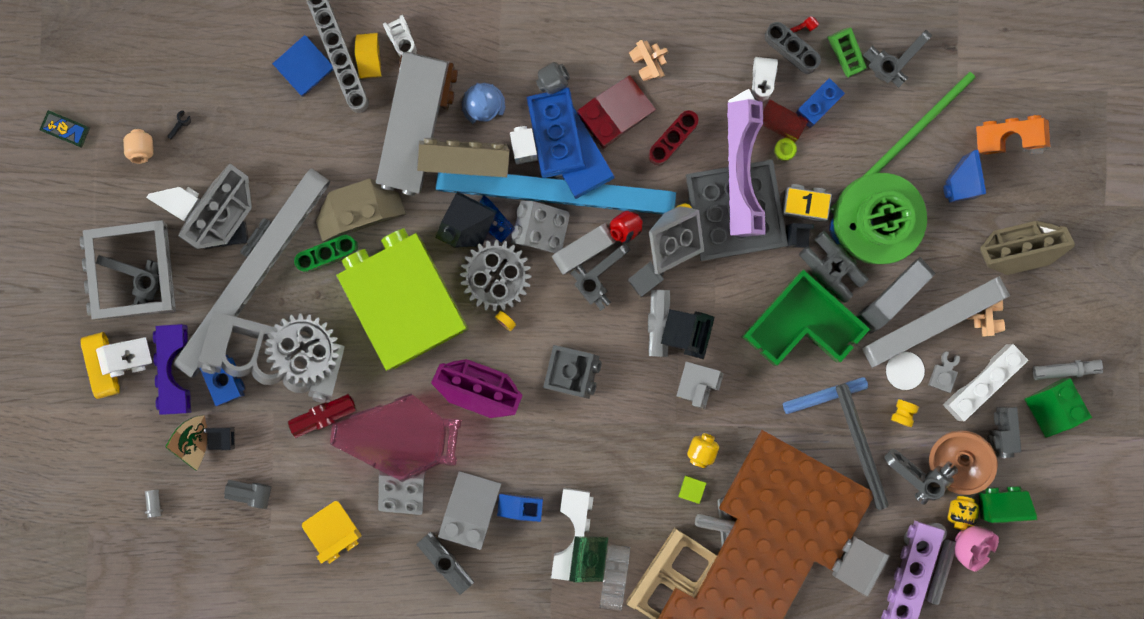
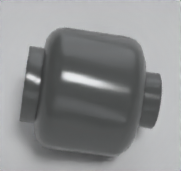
[536,62,570,94]

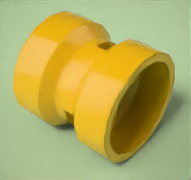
[891,399,919,428]

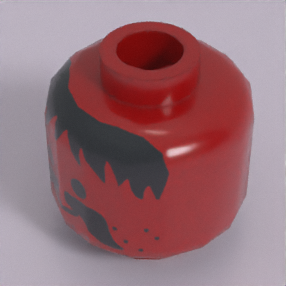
[610,210,643,243]

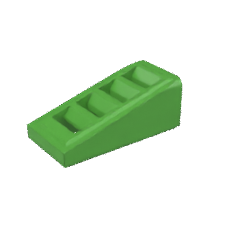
[828,28,867,77]

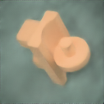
[629,40,668,81]
[967,300,1005,336]

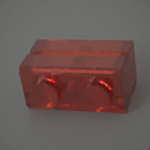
[762,99,808,142]

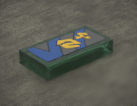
[39,110,90,148]

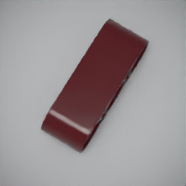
[648,110,699,166]

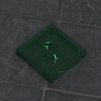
[569,536,608,582]

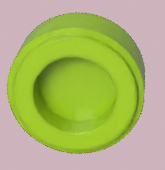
[774,138,797,161]

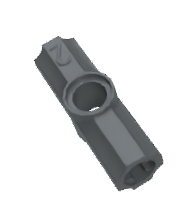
[416,532,474,595]

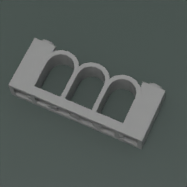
[198,311,345,403]

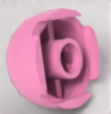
[955,526,999,572]

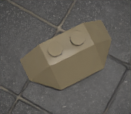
[316,178,406,242]
[980,221,1075,275]

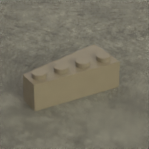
[417,138,509,178]

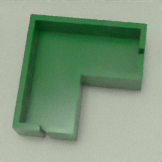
[741,270,870,366]

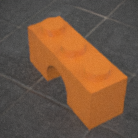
[976,115,1050,155]

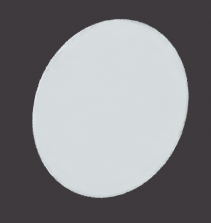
[886,352,924,390]

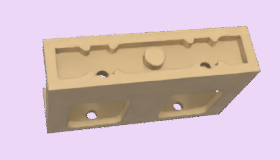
[626,527,717,619]

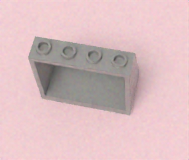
[80,220,176,320]

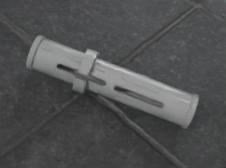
[1033,359,1103,380]

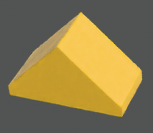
[355,33,382,79]

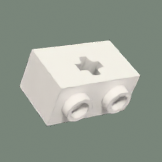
[510,126,538,165]
[96,337,152,377]

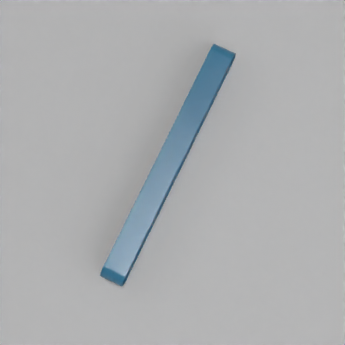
[436,172,676,215]

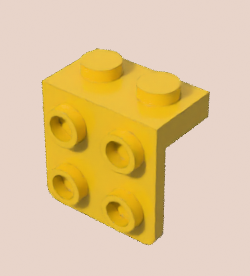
[302,501,362,564]

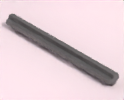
[836,383,889,510]

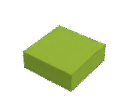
[678,476,706,504]

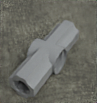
[648,290,670,357]

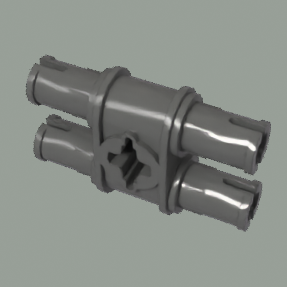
[799,231,869,303]

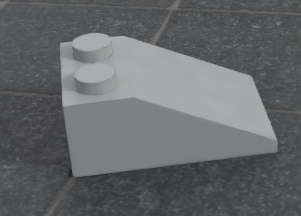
[649,206,704,274]
[438,471,501,550]
[832,536,889,597]

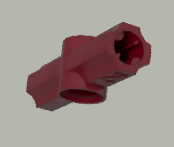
[287,394,357,439]

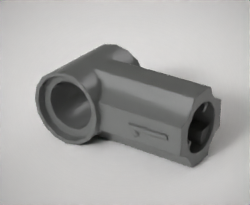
[224,479,272,509]

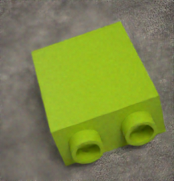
[336,228,469,371]

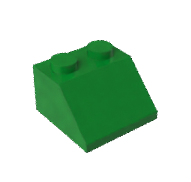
[1024,378,1092,438]
[978,486,1037,523]

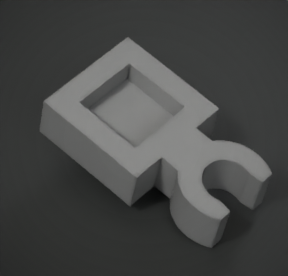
[928,351,960,393]

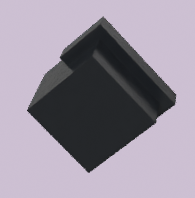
[661,309,715,359]

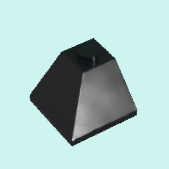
[435,191,497,248]

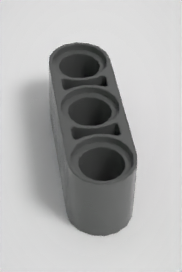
[765,22,821,74]

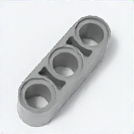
[551,223,617,275]

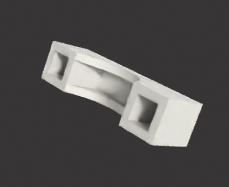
[943,344,1028,421]
[551,488,594,582]

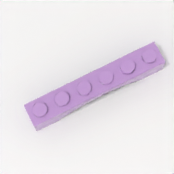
[727,99,765,237]

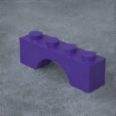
[153,324,191,415]

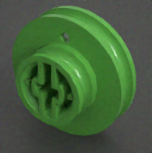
[833,173,927,264]

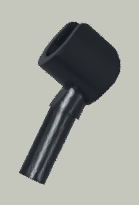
[167,110,191,140]

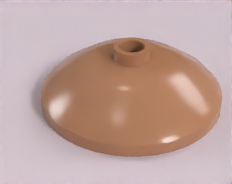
[929,431,998,495]

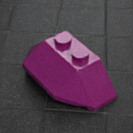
[431,359,523,418]

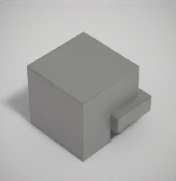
[676,362,724,410]

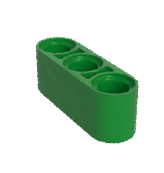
[294,235,358,273]

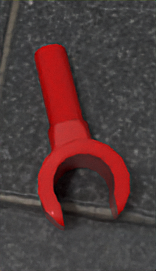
[790,17,819,33]

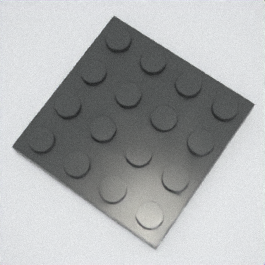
[685,159,788,262]

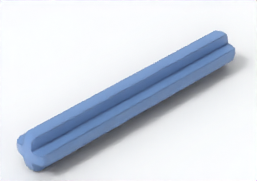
[783,377,868,414]

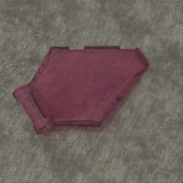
[330,393,461,482]

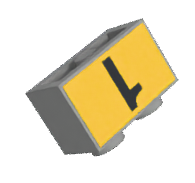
[782,184,832,222]

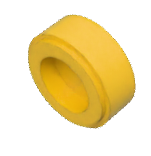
[495,311,516,332]

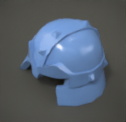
[461,83,505,124]

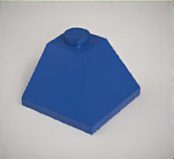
[943,150,986,203]

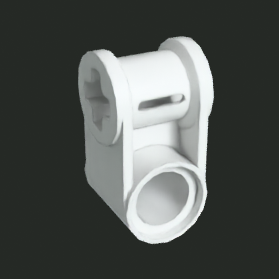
[383,15,417,58]
[752,57,778,101]

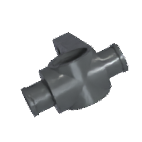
[863,30,932,88]
[570,243,631,311]
[96,255,160,305]
[884,449,958,505]

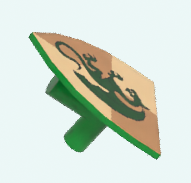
[165,415,207,471]

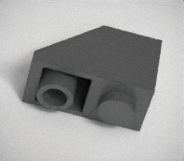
[628,261,664,298]

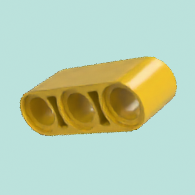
[80,332,120,399]

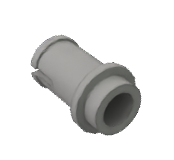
[144,490,163,518]

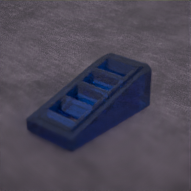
[478,195,515,243]

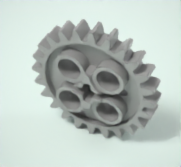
[460,240,532,311]
[265,314,339,387]

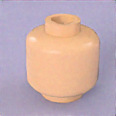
[123,129,154,164]

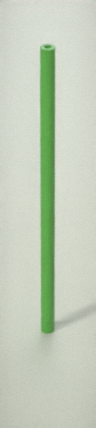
[830,72,976,213]

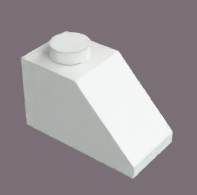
[146,187,200,221]

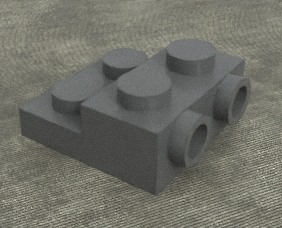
[543,345,602,399]
[987,406,1021,458]

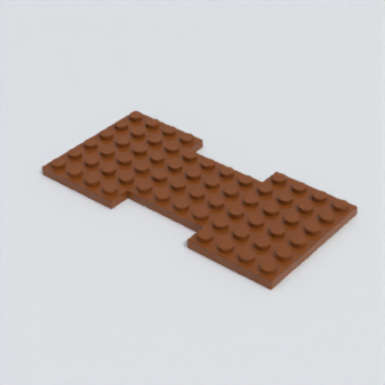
[658,430,873,619]

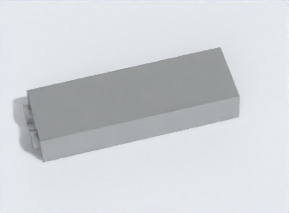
[376,51,449,196]

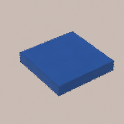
[272,35,334,97]

